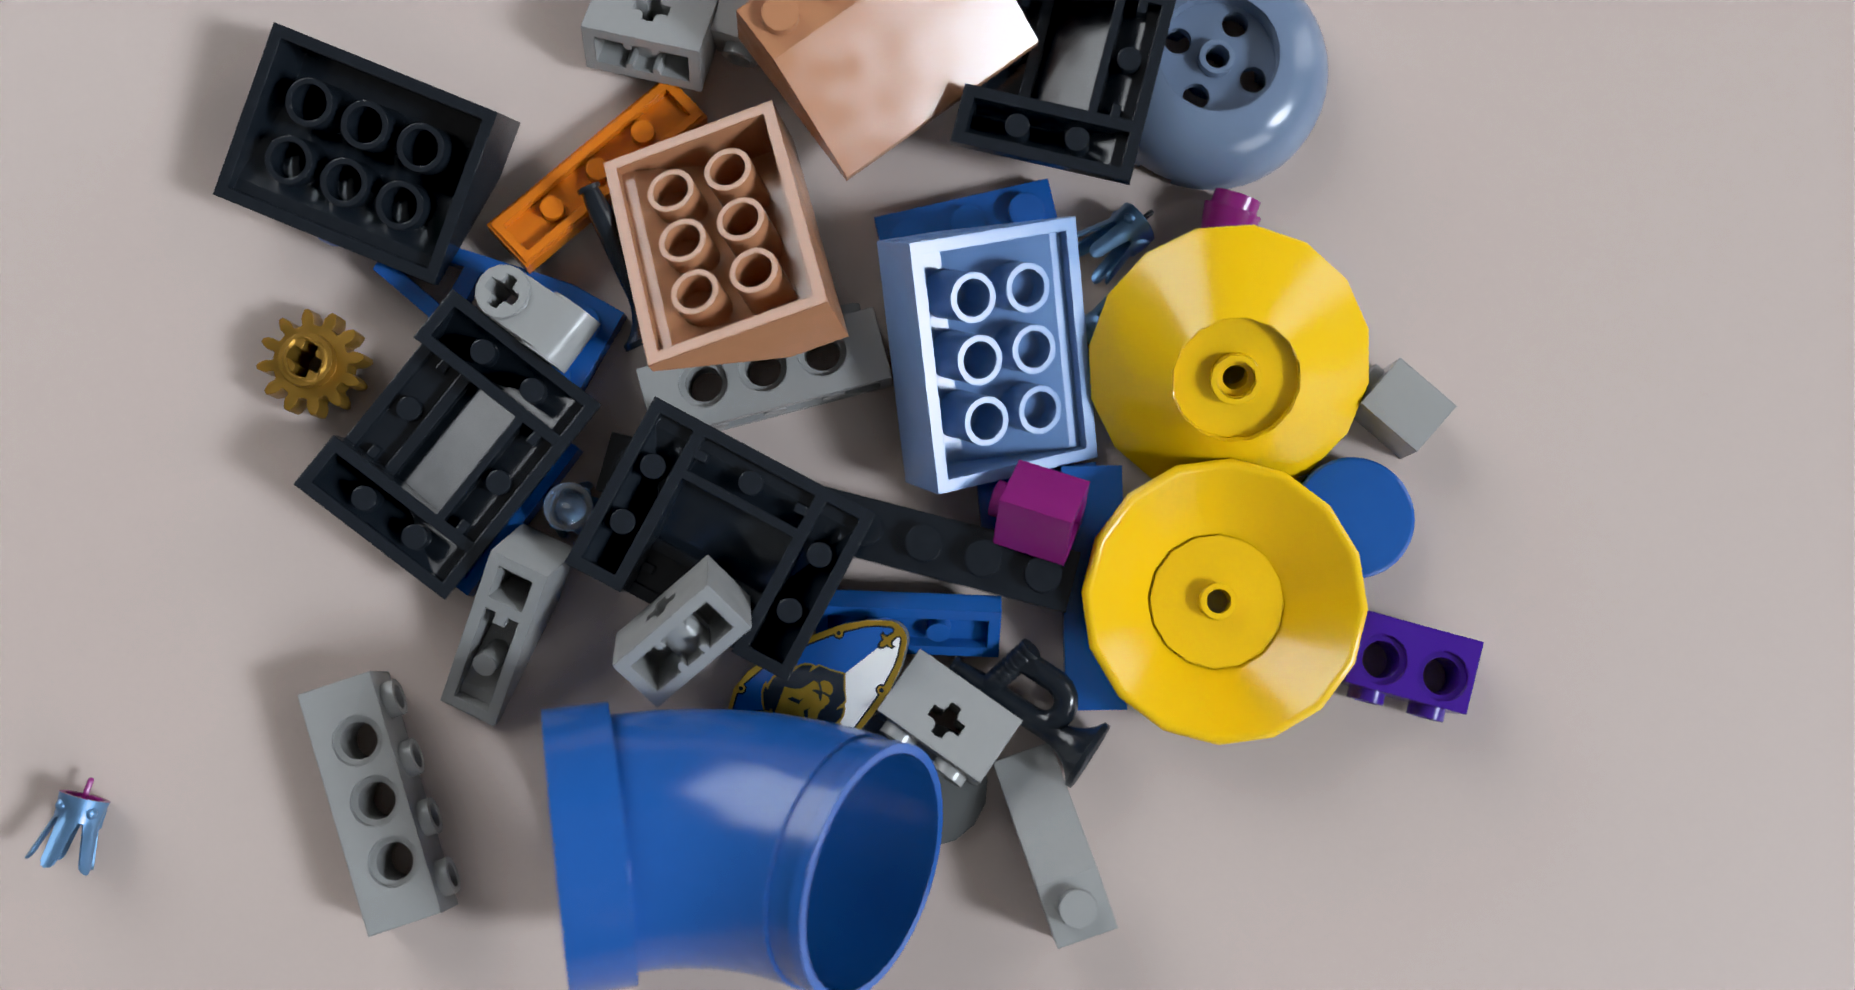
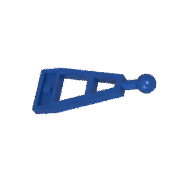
[319,238,627,391]

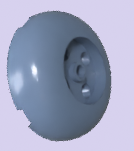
[1135,0,1328,190]

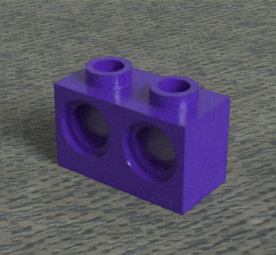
[1341,611,1484,723]

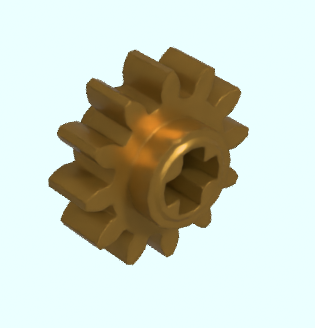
[256,309,373,419]

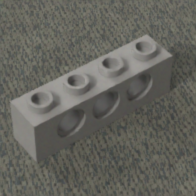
[636,303,893,431]
[297,671,460,937]

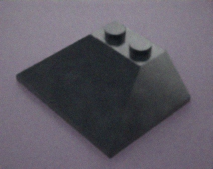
[950,0,1176,185]
[294,289,602,600]
[564,396,877,681]

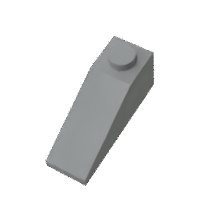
[440,523,572,726]
[993,743,1118,949]

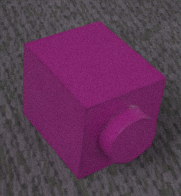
[988,459,1090,566]

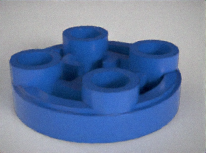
[1301,457,1415,578]

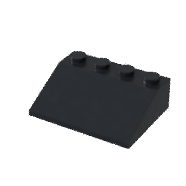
[213,22,520,285]

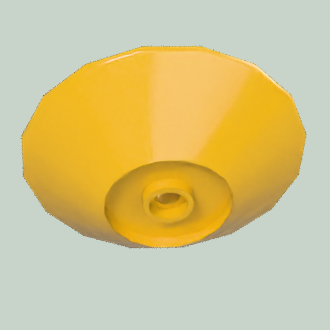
[1089,224,1369,479]
[1081,458,1368,745]

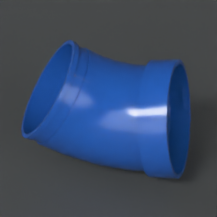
[541,701,943,990]

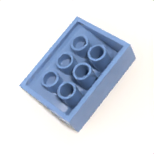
[877,216,1098,494]

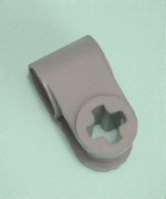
[475,265,601,374]

